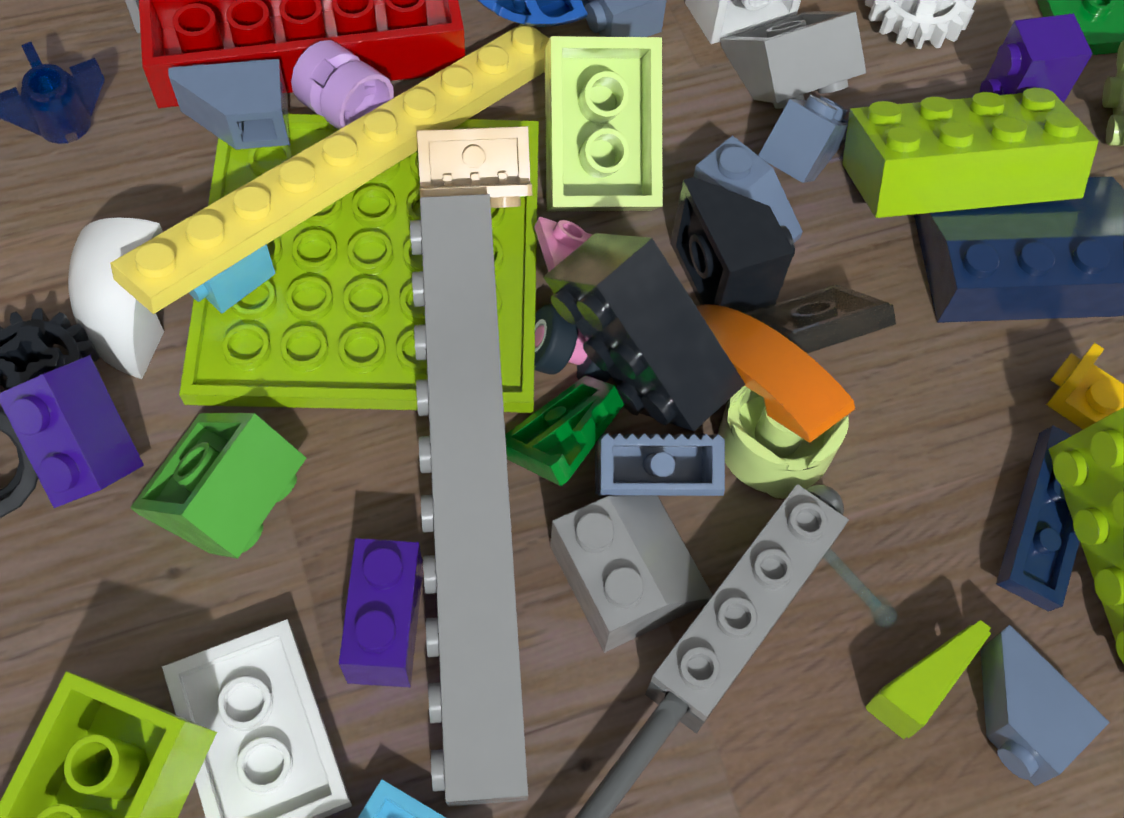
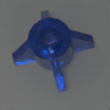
[0,42,105,144]

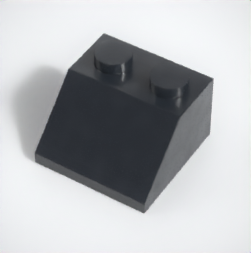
[670,177,795,318]

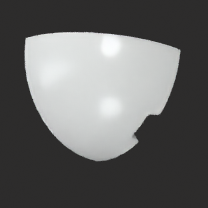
[68,217,164,379]

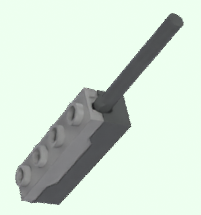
[575,484,849,818]

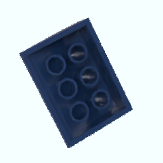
[914,176,1124,323]

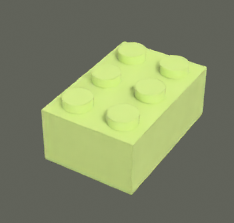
[545,36,663,211]

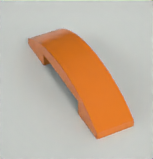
[696,305,855,443]

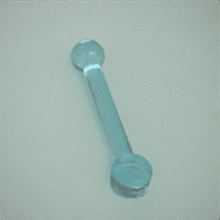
[824,548,898,628]

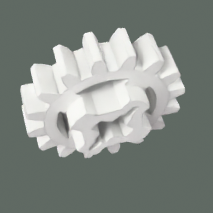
[865,0,976,49]

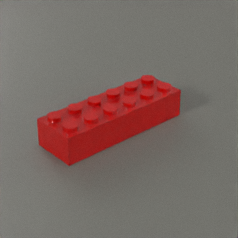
[139,0,465,109]

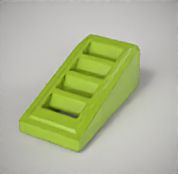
[866,620,991,740]

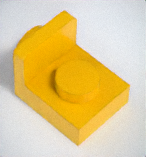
[1046,342,1124,429]

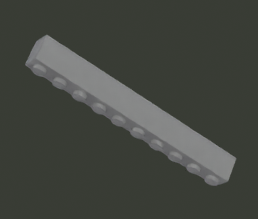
[410,194,528,807]

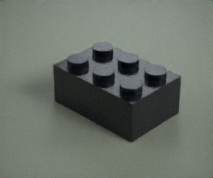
[543,233,745,431]

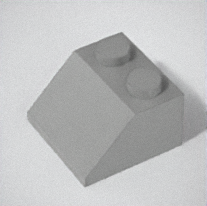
[720,11,866,108]
[550,495,713,653]

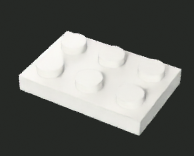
[162,619,352,818]

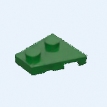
[505,375,624,486]

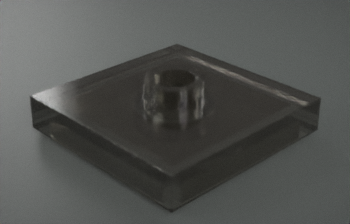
[744,284,896,353]

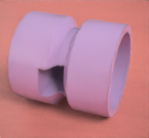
[291,40,394,130]

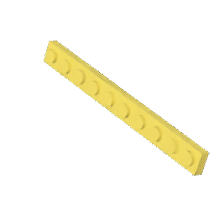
[110,24,550,314]

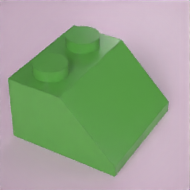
[130,413,306,559]

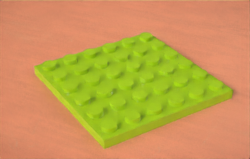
[179,114,539,413]

